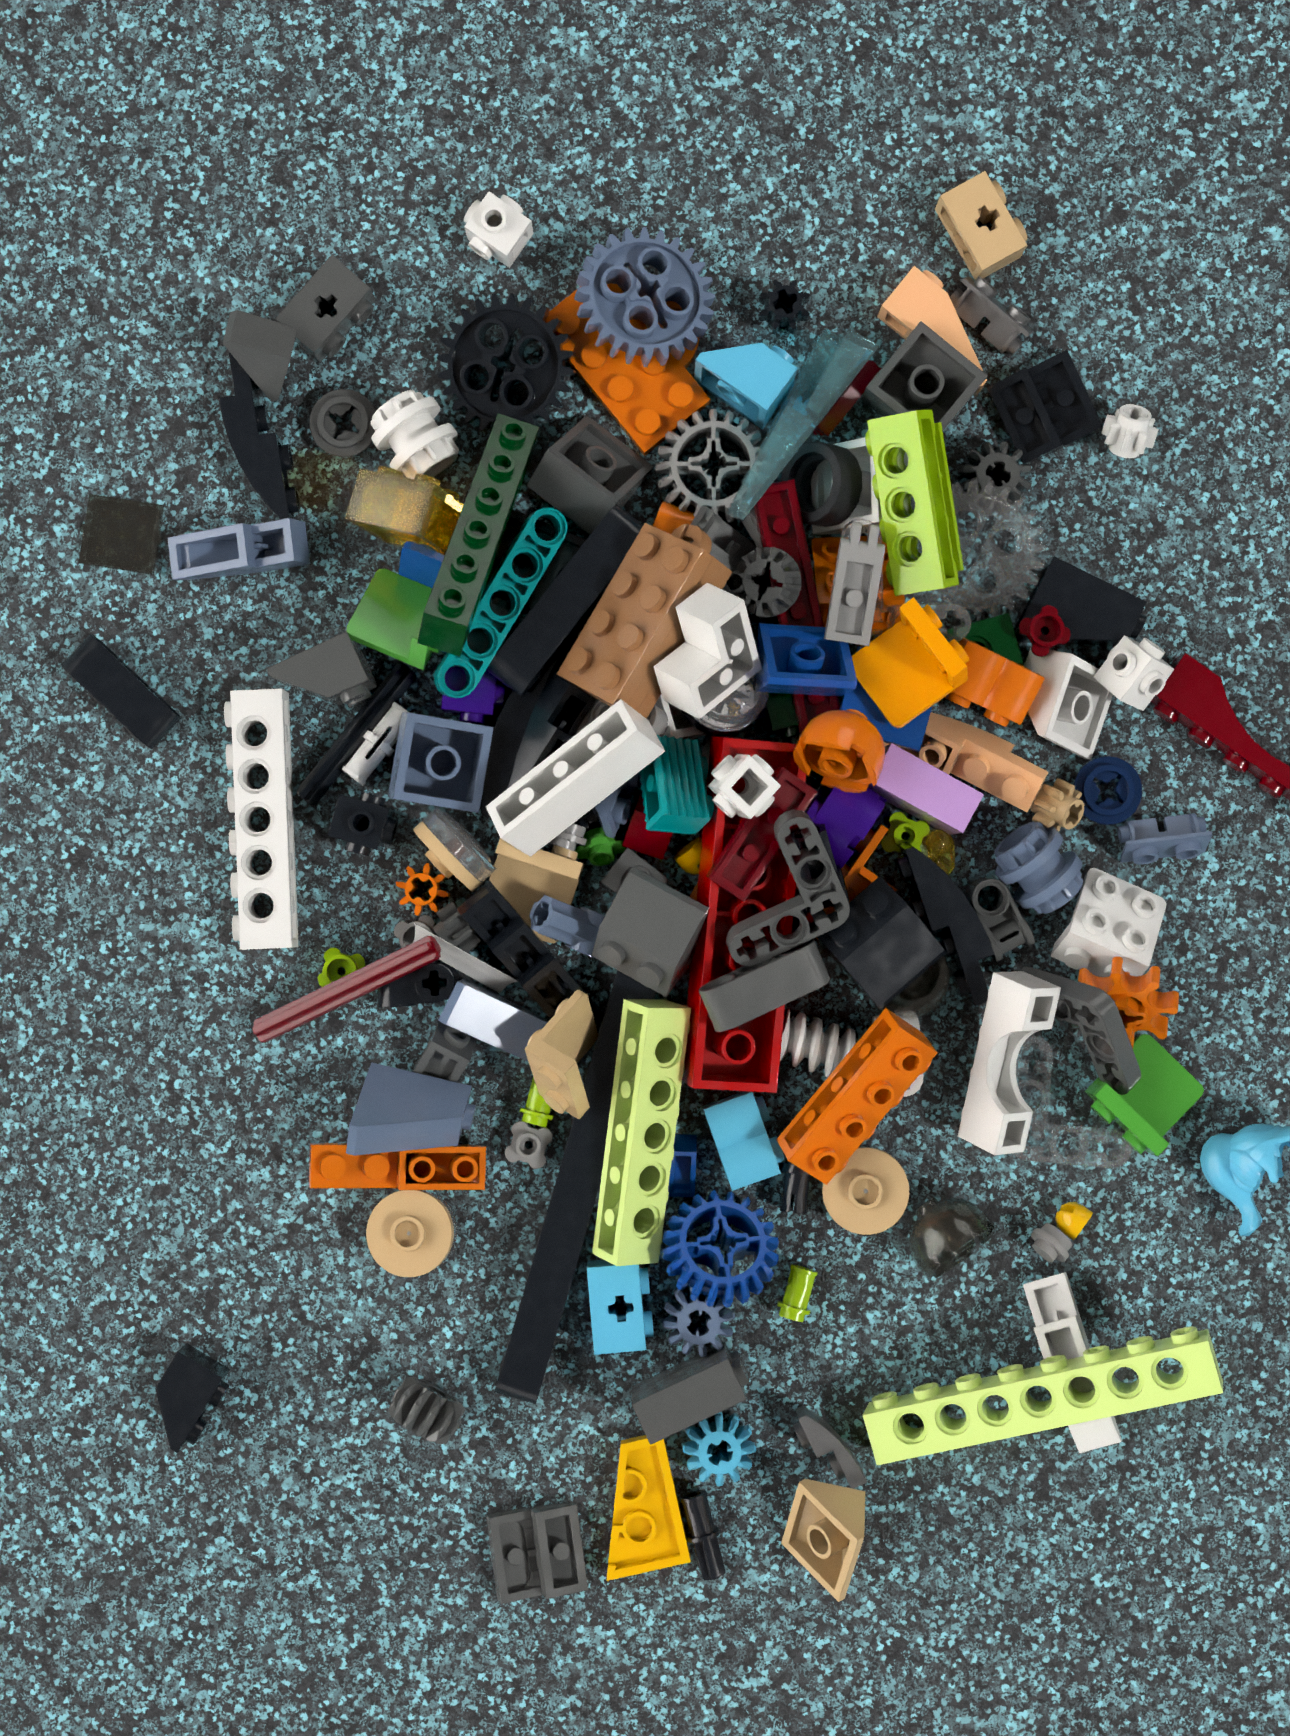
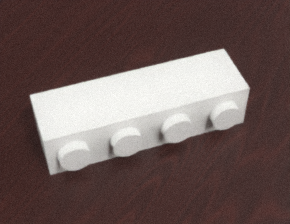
[486,699,665,857]

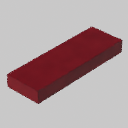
[706,766,817,902]

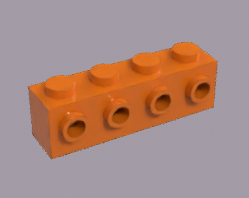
[776,1008,938,1185]

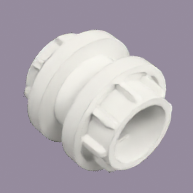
[371,390,459,484]

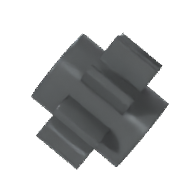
[433,901,483,953]

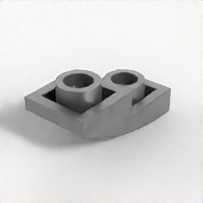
[793,1405,867,1489]

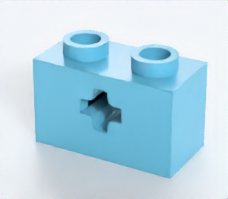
[587,1260,654,1355]

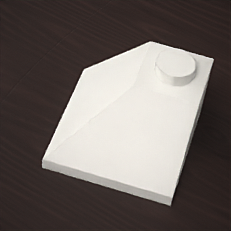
[1023,646,1113,760]

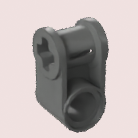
[965,878,1035,962]

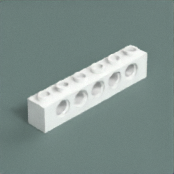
[224,689,298,950]

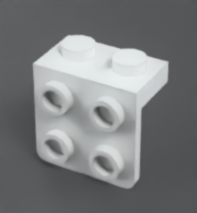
[1051,868,1166,977]

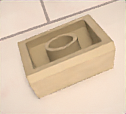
[781,1479,866,1602]

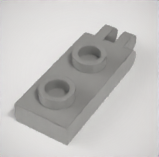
[824,521,885,646]

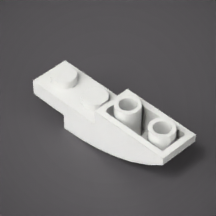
[1023,1272,1122,1453]

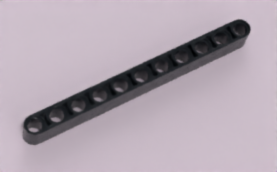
[495,970,656,1404]

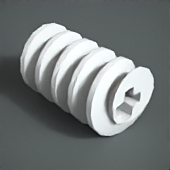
[780,1010,856,1078]

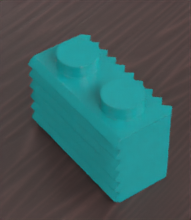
[639,735,714,835]

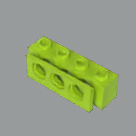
[865,409,964,596]

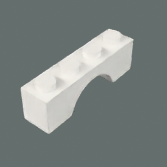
[958,971,1061,1155]

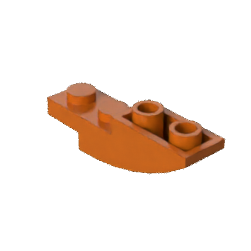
[309,1143,486,1190]

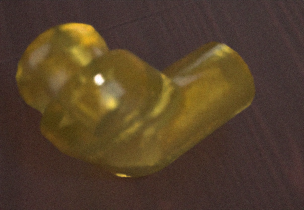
[926,830,955,875]

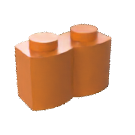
[945,637,1045,727]

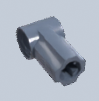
[529,895,605,959]

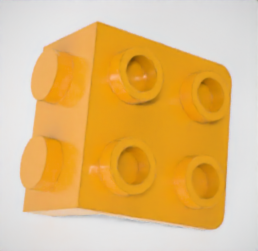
[851,597,969,728]

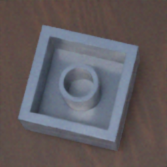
[388,712,494,813]

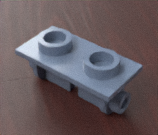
[1117,813,1212,865]

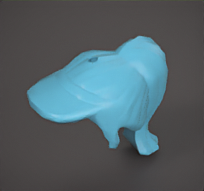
[1200,1123,1290,1236]

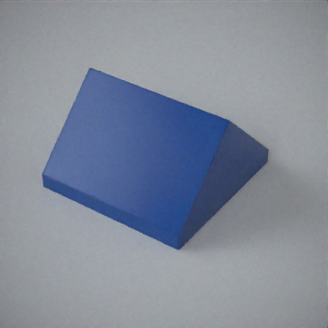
[756,623,858,697]

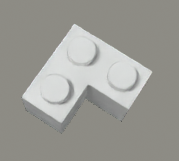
[654,583,762,719]

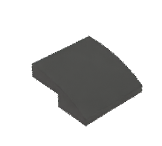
[486,1502,588,1604]

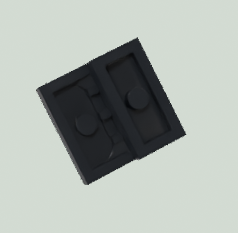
[987,350,1103,464]

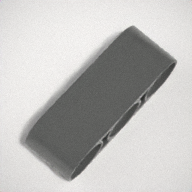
[699,938,830,1032]

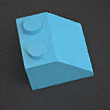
[694,343,797,430]

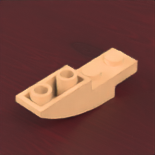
[884,712,1049,813]

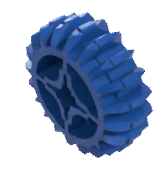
[662,1189,779,1308]

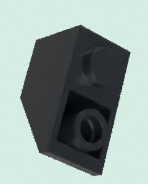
[155,1343,230,1453]

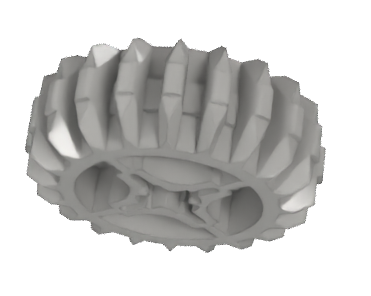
[655,409,771,524]

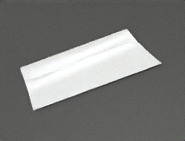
[413,923,518,993]

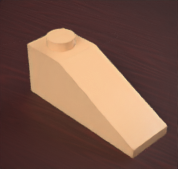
[877,266,987,397]

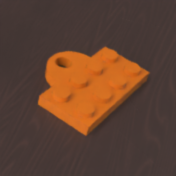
[546,283,711,456]

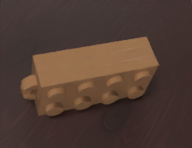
[557,523,732,719]

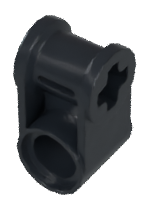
[377,963,461,1008]

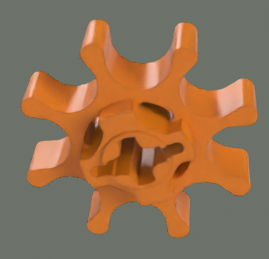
[1078,957,1179,1048]

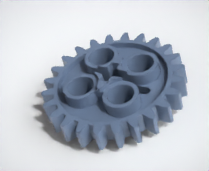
[574,227,715,367]

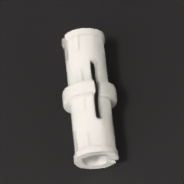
[342,702,408,786]

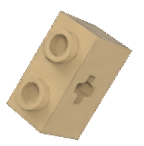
[935,171,1027,280]

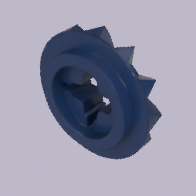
[1073,756,1142,825]

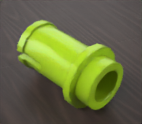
[519,1074,553,1127]
[777,1264,818,1322]

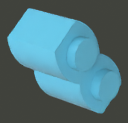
[702,1091,785,1191]

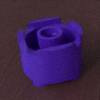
[806,785,887,868]

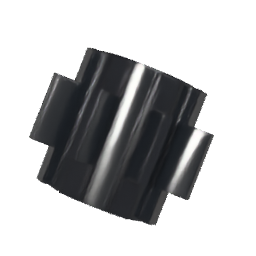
[759,280,810,335]

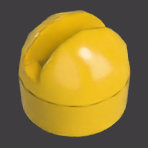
[674,837,702,875]
[1055,1202,1093,1240]

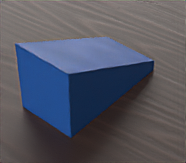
[668,1134,697,1197]

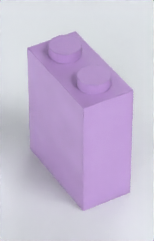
[869,743,984,835]

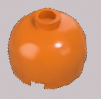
[793,709,885,793]

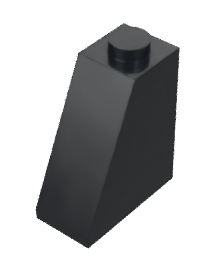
[1014,556,1147,646]

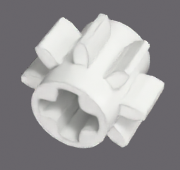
[1101,404,1159,458]

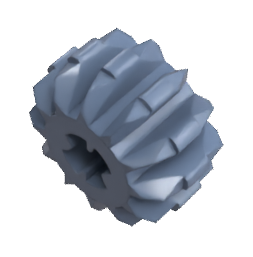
[662,1286,735,1357]

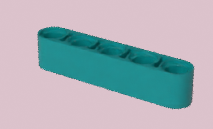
[434,508,567,698]

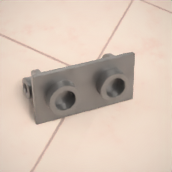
[950,276,1033,356]

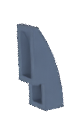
[167,518,310,581]

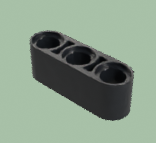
[61,634,181,749]

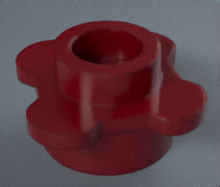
[1019,605,1071,657]

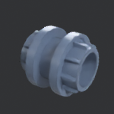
[994,822,1083,914]

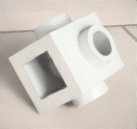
[464,192,534,268]
[1093,635,1174,711]
[708,754,781,819]

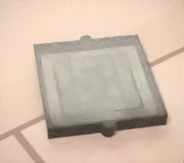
[78,494,164,575]

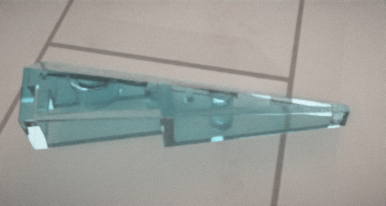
[726,328,879,521]

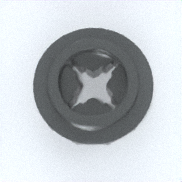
[309,389,376,459]
[732,547,802,617]

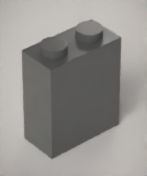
[632,1342,750,1445]

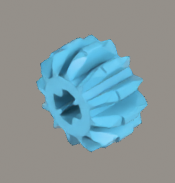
[682,1411,756,1486]

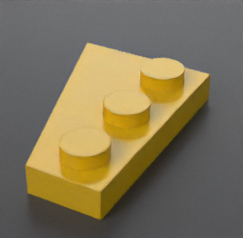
[606,1435,691,1581]

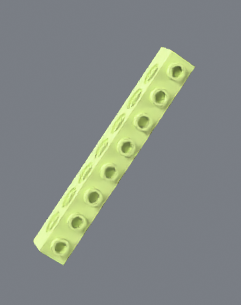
[863,1326,1223,1465]

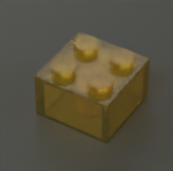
[345,466,464,555]

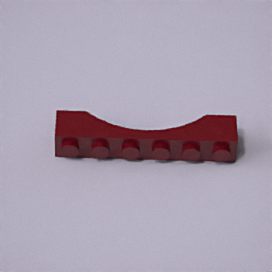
[1150,653,1290,801]

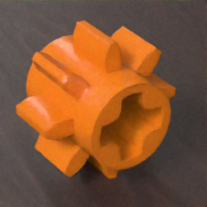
[396,863,450,916]

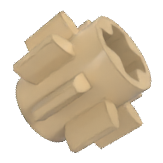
[1030,778,1084,832]

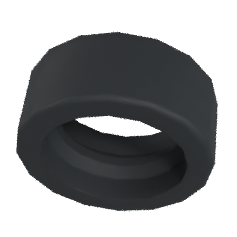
[780,441,862,527]

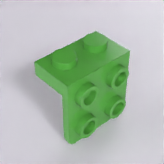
[346,569,440,670]
[1084,1034,1204,1157]

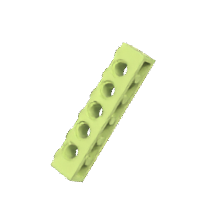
[592,999,691,1266]

